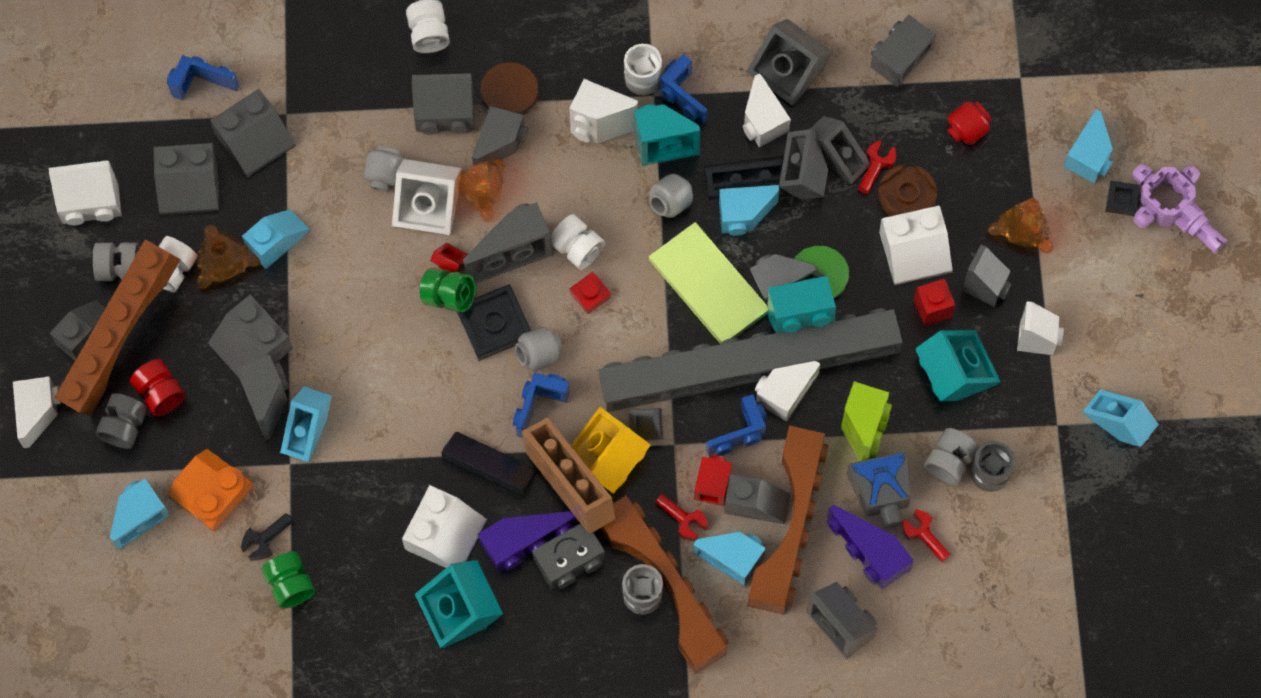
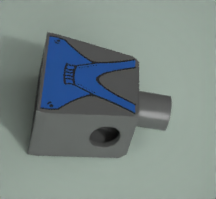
[847,451,910,528]

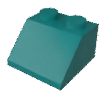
[634,104,700,166]
[768,276,836,333]
[915,330,1000,401]
[415,560,503,648]

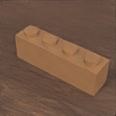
[522,417,615,534]

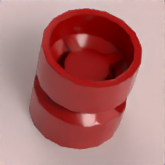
[130,359,186,417]

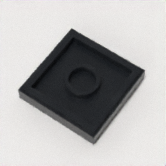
[456,284,531,361]

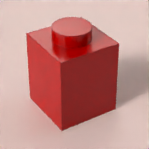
[914,279,955,327]
[694,455,732,506]

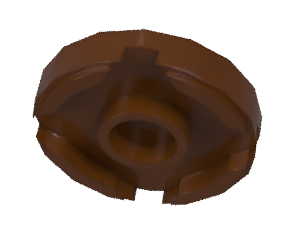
[480,62,539,115]
[878,165,937,216]

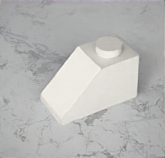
[743,73,790,148]
[1017,302,1064,355]
[755,361,820,422]
[13,377,61,448]

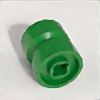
[419,267,476,312]
[261,551,316,609]

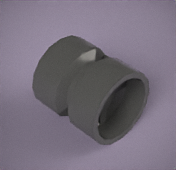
[95,393,148,449]
[970,441,1015,492]

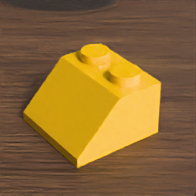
[571,407,651,494]

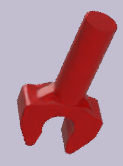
[858,141,896,194]
[655,493,708,542]
[902,509,951,562]

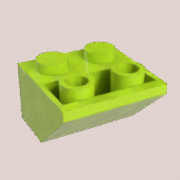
[841,381,892,461]

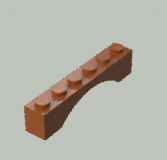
[54,239,181,416]
[748,426,829,615]
[599,495,729,674]

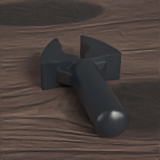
[241,513,293,561]

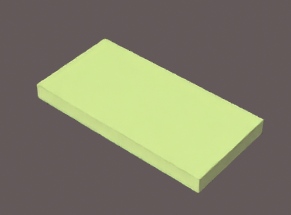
[649,222,768,344]

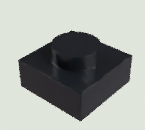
[1105,180,1140,216]
[629,408,663,440]

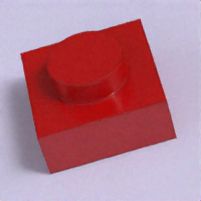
[430,242,468,272]
[569,272,611,314]

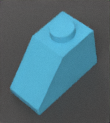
[1064,109,1113,184]
[719,185,779,236]
[242,209,310,269]
[280,386,332,462]
[1082,389,1159,447]
[110,479,170,550]
[693,531,765,586]

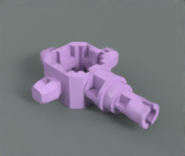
[1132,164,1228,254]

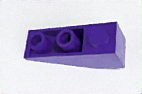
[827,505,914,589]
[478,511,577,572]

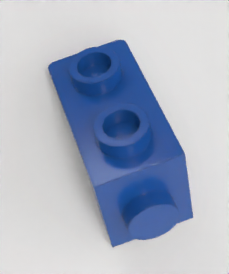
[660,54,708,125]
[167,55,239,100]
[513,372,570,438]
[706,394,767,456]

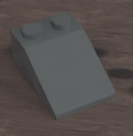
[463,202,552,284]

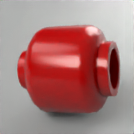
[947,101,992,145]

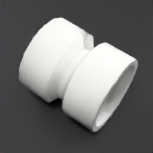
[406,0,450,53]
[624,43,662,95]
[550,214,605,270]
[159,236,198,292]

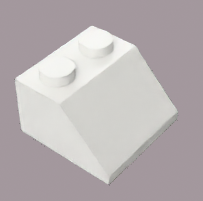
[569,79,638,144]
[392,159,461,235]
[49,161,121,225]
[879,206,953,285]
[402,485,487,568]

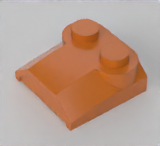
[167,449,253,532]

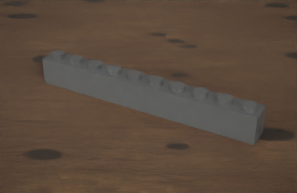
[599,308,903,412]

